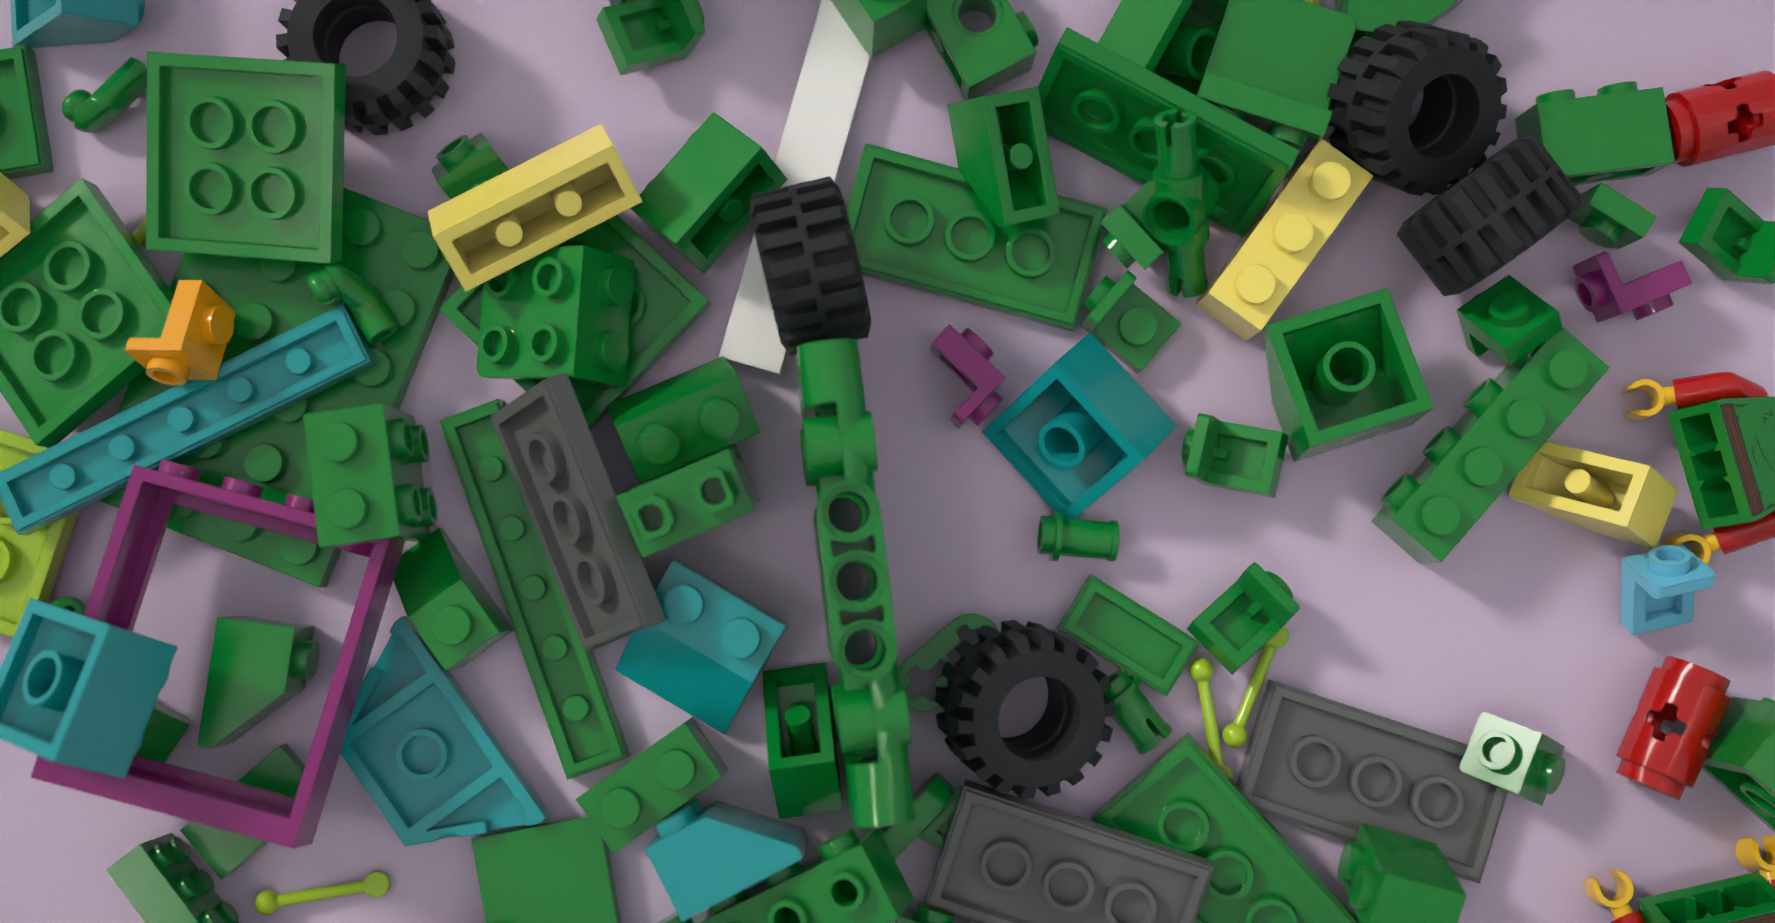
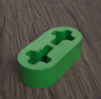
[898,613,999,712]

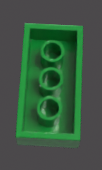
[107,833,238,923]

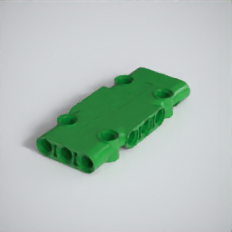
[795,338,916,828]

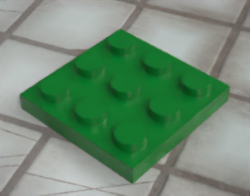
[146,52,346,264]
[0,178,174,448]
[439,215,711,431]

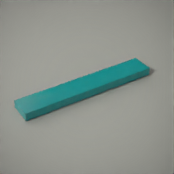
[0,304,377,535]

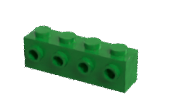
[1371,327,1610,563]
[658,827,914,923]

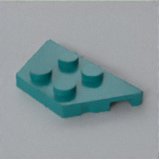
[340,616,550,846]

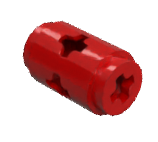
[1665,70,1775,167]
[1615,655,1731,801]

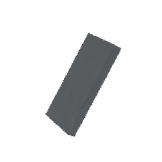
[491,372,666,652]
[1236,680,1508,884]
[924,779,1214,923]

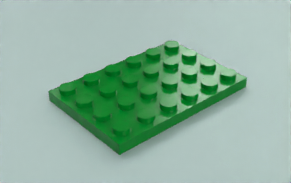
[99,187,455,587]

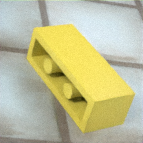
[427,123,643,291]
[1195,139,1373,341]

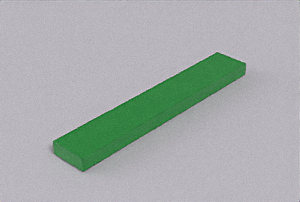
[439,399,631,780]

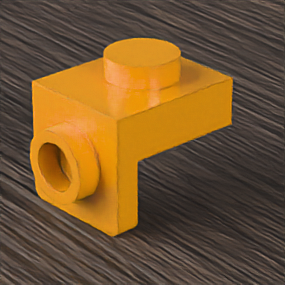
[125,280,236,386]

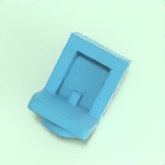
[1620,544,1715,635]

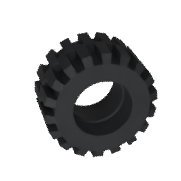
[276,0,455,135]
[1327,20,1508,196]
[1397,134,1582,296]
[749,176,871,355]
[935,620,1115,799]

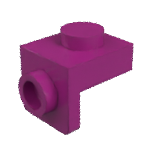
[1573,251,1692,323]
[930,324,1006,429]

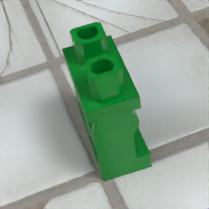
[616,444,761,558]

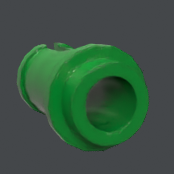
[1037,510,1120,562]
[1103,669,1172,754]

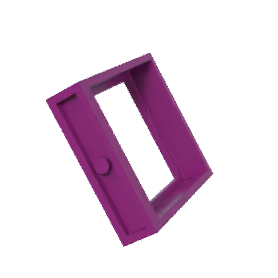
[30,459,405,849]

